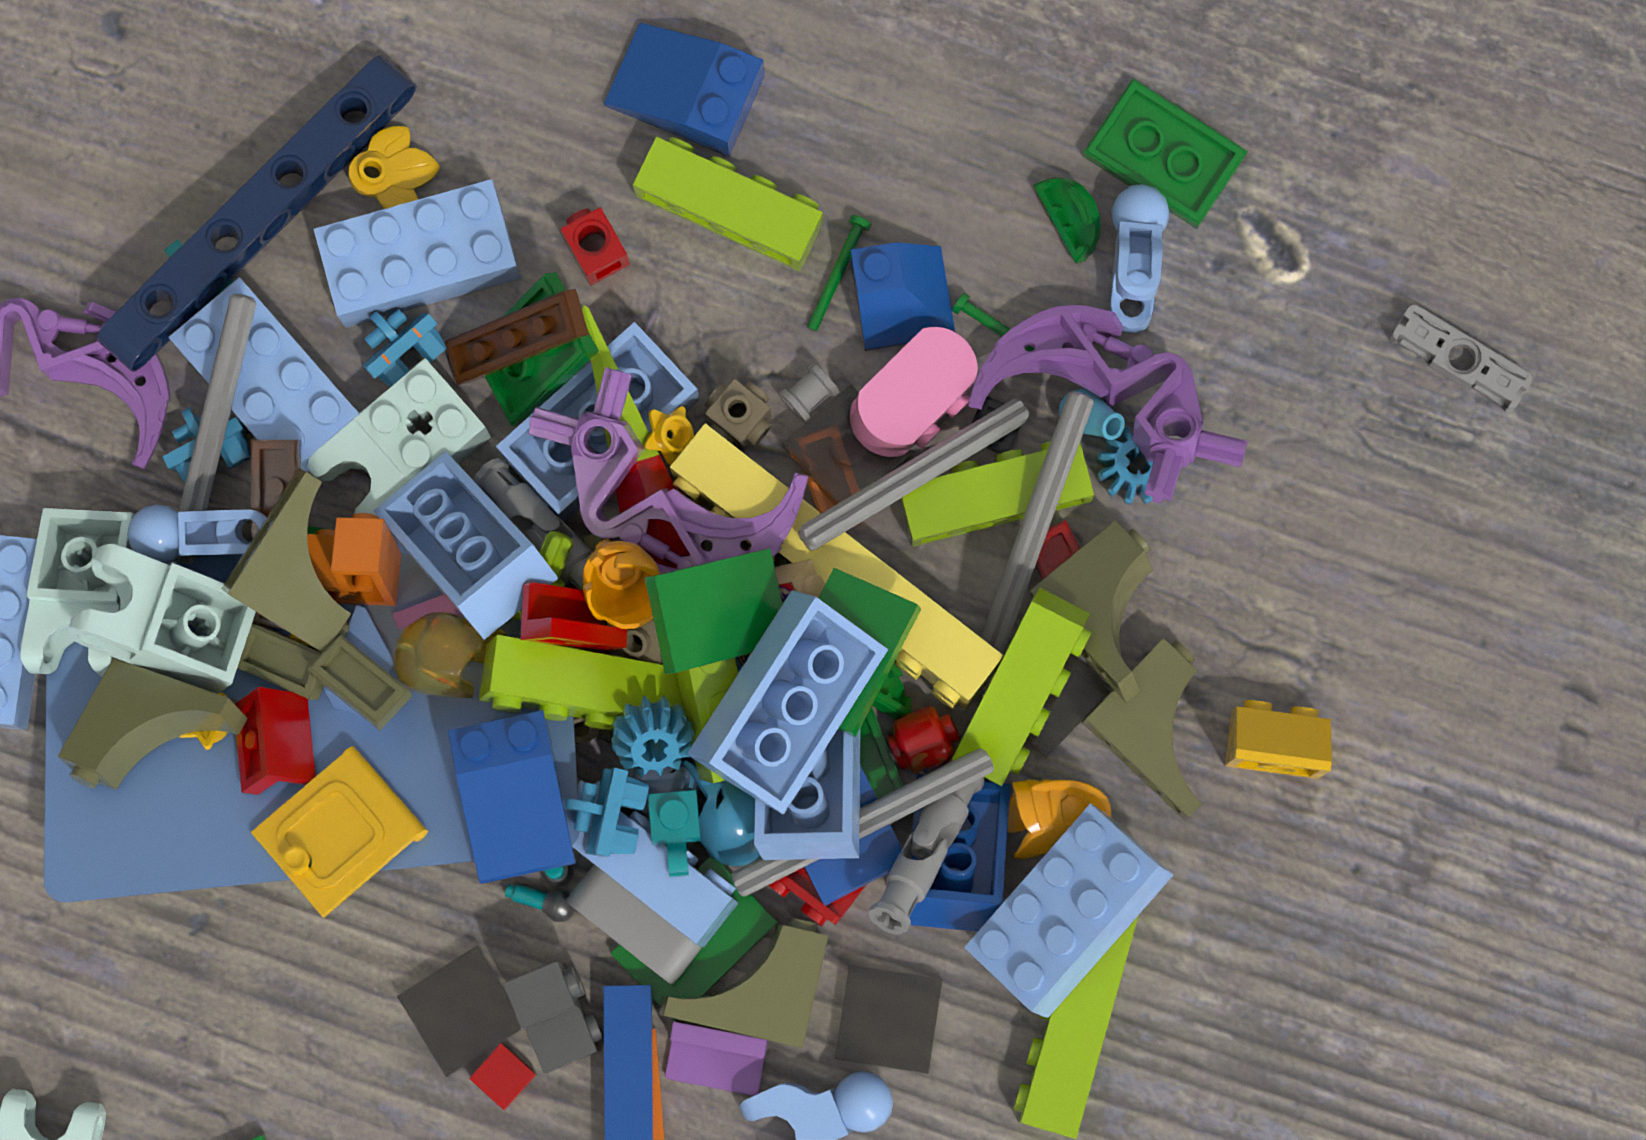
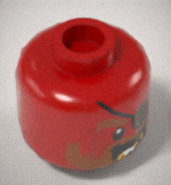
[887,705,961,775]

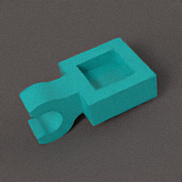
[648,790,700,877]

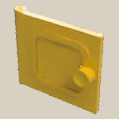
[251,746,428,918]

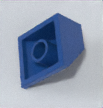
[851,242,955,351]

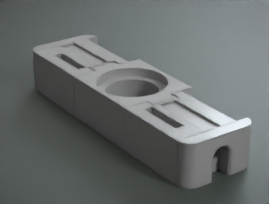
[1390,305,1533,413]

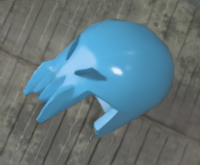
[684,760,760,866]

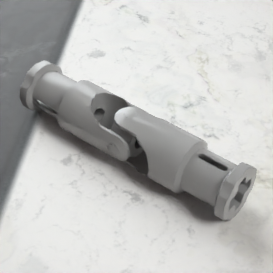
[473,458,593,590]
[868,761,984,935]

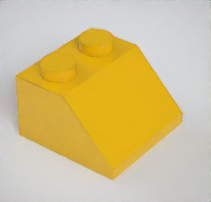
[1225,700,1332,779]

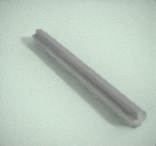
[173,294,256,564]
[981,391,1094,655]
[798,399,1030,550]
[731,749,994,896]

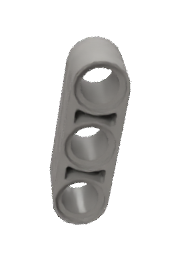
[565,864,702,985]

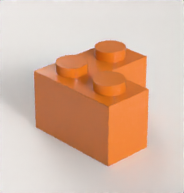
[307,513,402,606]

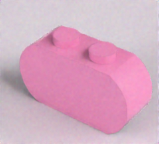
[850,327,978,457]

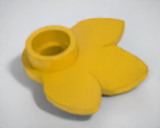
[348,126,440,209]

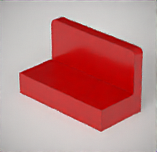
[520,582,627,651]
[235,687,316,795]

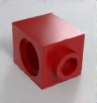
[560,207,630,286]

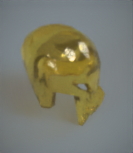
[392,612,509,698]

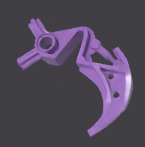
[0,297,170,470]
[969,305,1248,503]
[528,367,808,574]

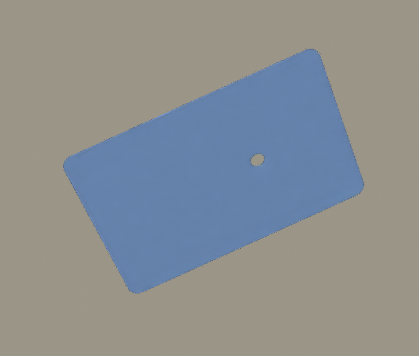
[44,535,580,902]

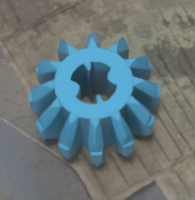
[1097,426,1153,505]
[611,695,694,778]

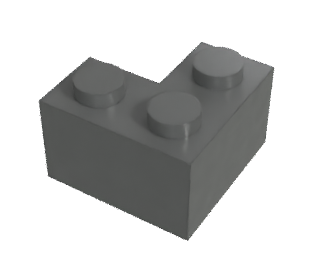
[503,961,604,1073]

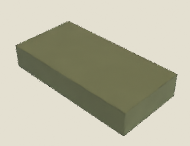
[237,622,323,700]
[307,634,412,731]

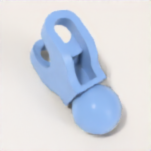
[1109,184,1170,333]
[127,504,267,563]
[739,1071,893,1140]

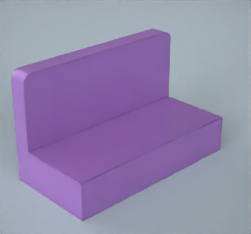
[665,1022,769,1096]

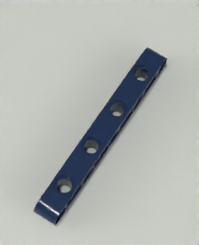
[97,55,417,372]

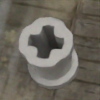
[778,362,840,424]

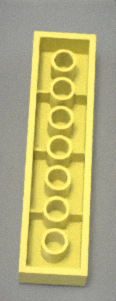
[670,423,1004,710]

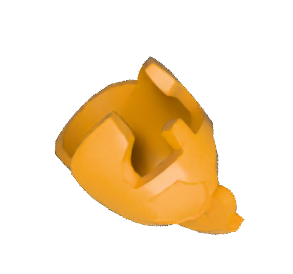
[583,538,660,629]
[1007,779,1111,859]

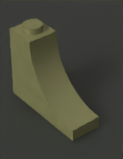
[221,468,351,653]
[1030,520,1153,703]
[1083,638,1202,821]
[58,658,248,790]
[659,918,828,1048]

